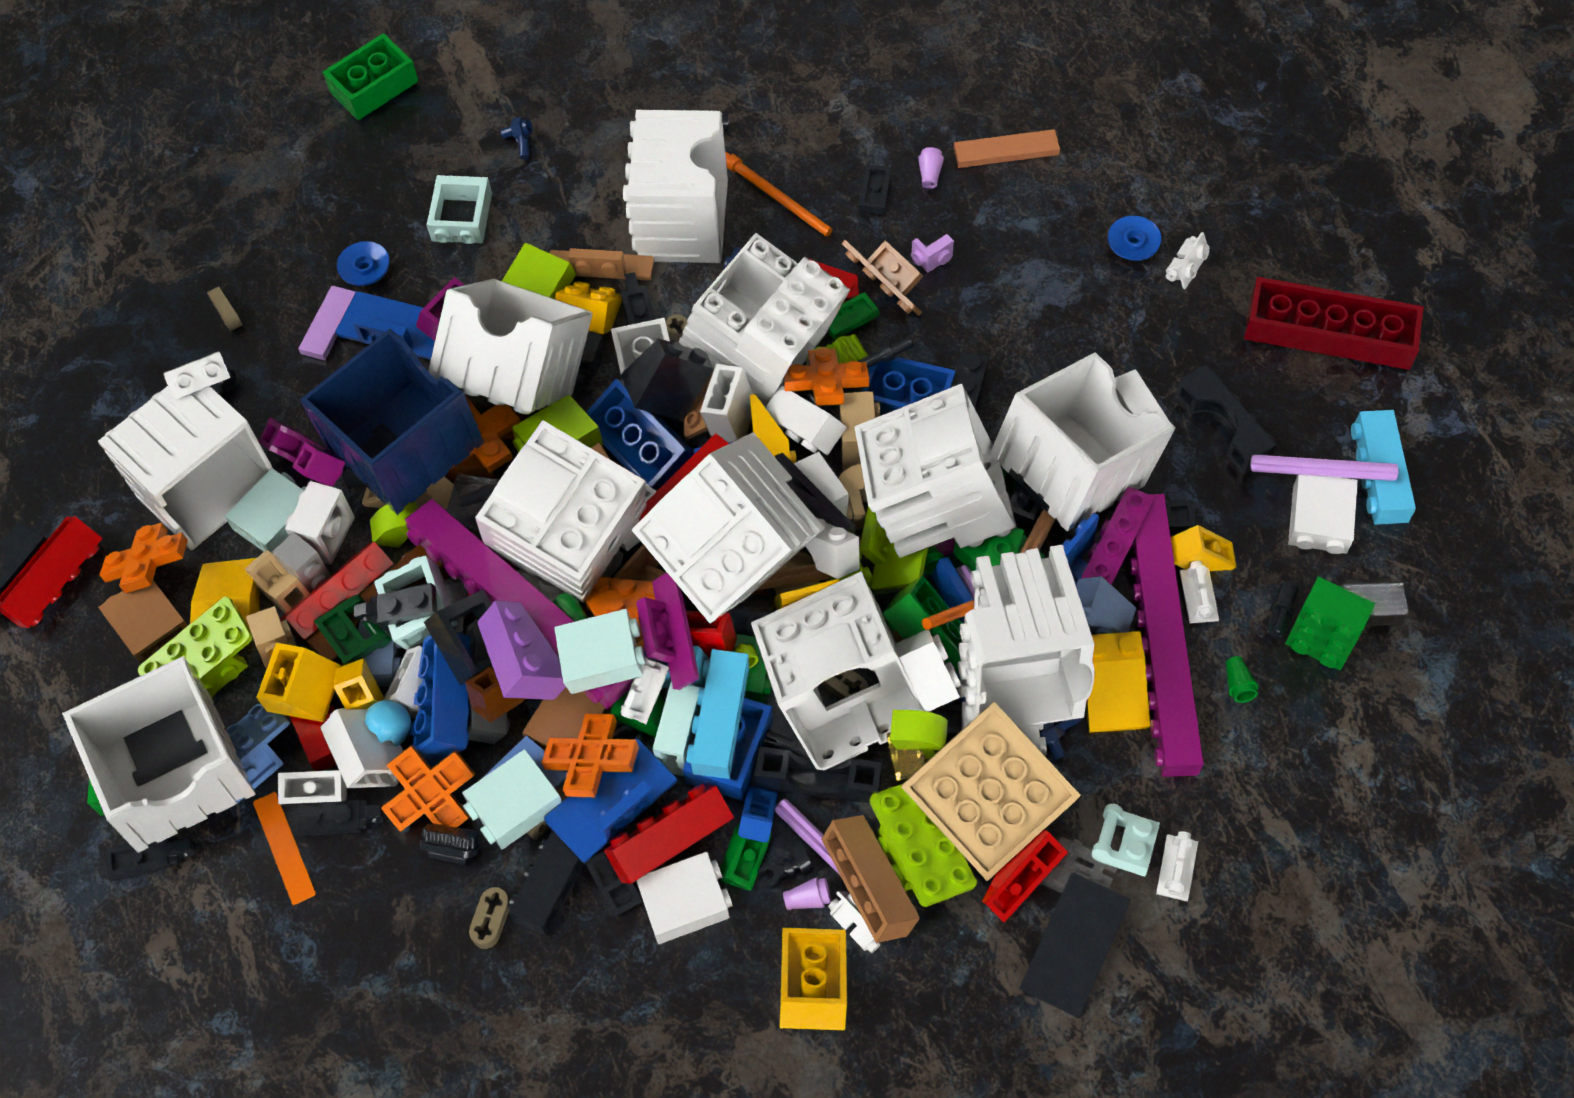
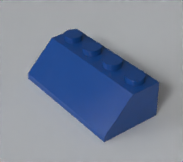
[586,379,694,490]

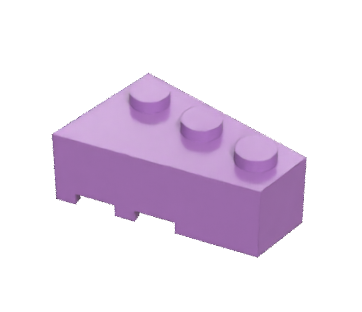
[477,600,566,700]

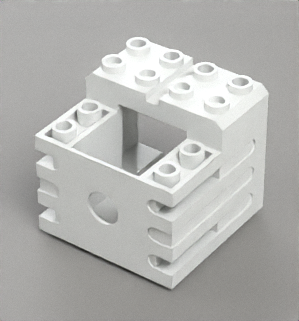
[679,233,850,407]
[854,384,1016,558]
[475,420,646,602]
[631,432,824,623]
[958,545,1094,727]
[751,572,924,770]

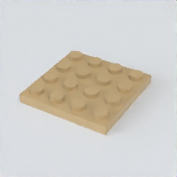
[901,701,1081,881]

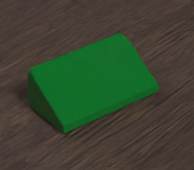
[717,822,772,891]

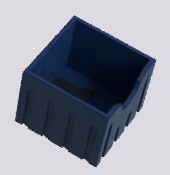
[300,329,484,515]

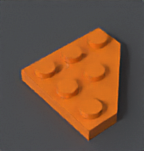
[584,577,655,651]

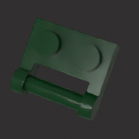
[314,594,392,665]

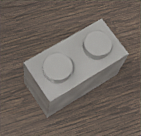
[272,532,331,593]

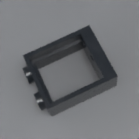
[423,589,493,685]

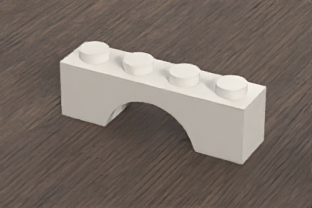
[805,518,860,579]

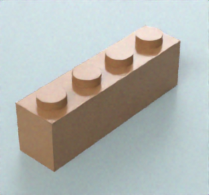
[821,815,920,943]

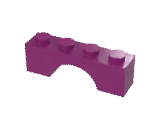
[258,417,346,487]

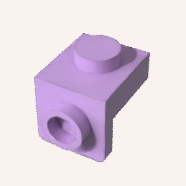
[911,234,954,272]

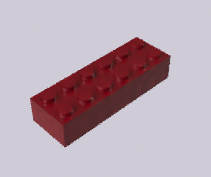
[1244,276,1424,370]

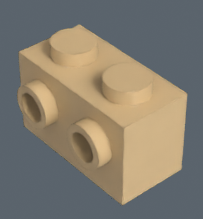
[246,606,296,669]

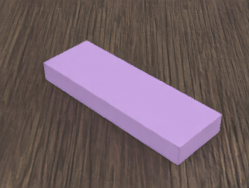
[298,286,356,360]

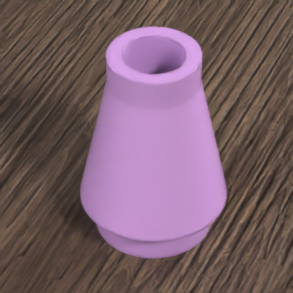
[918,147,944,189]
[783,877,832,910]

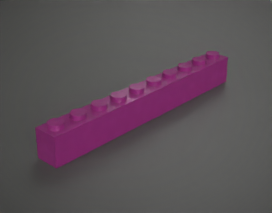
[1129,494,1204,777]
[405,499,633,709]

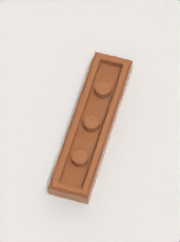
[954,129,1060,168]

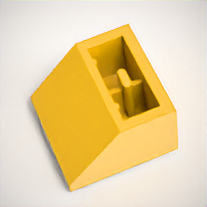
[555,282,622,335]
[256,643,342,722]

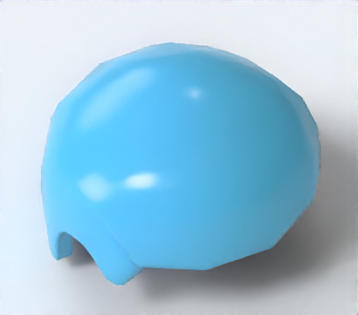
[365,700,411,747]

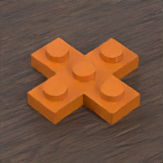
[783,348,869,406]
[452,396,520,473]
[100,522,188,594]
[541,714,639,797]
[381,744,475,832]

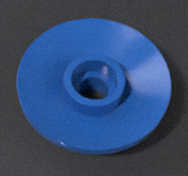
[1108,216,1161,260]
[337,241,390,286]

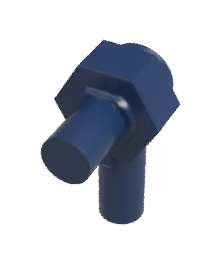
[500,116,533,159]
[1039,718,1081,759]

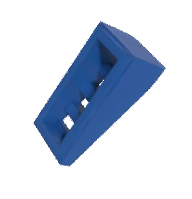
[738,786,778,842]

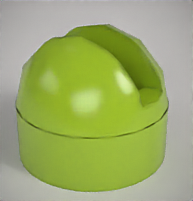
[734,643,759,668]

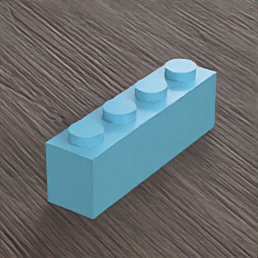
[1351,410,1416,524]
[687,649,750,779]

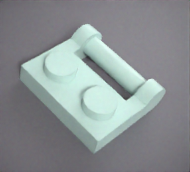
[1092,804,1160,877]

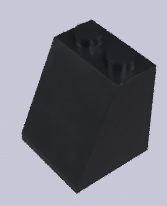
[621,338,714,421]

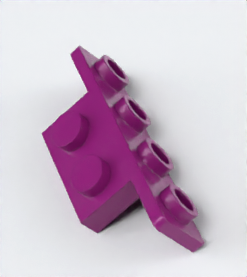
[1082,487,1154,585]
[636,573,699,690]

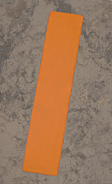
[253,792,316,905]

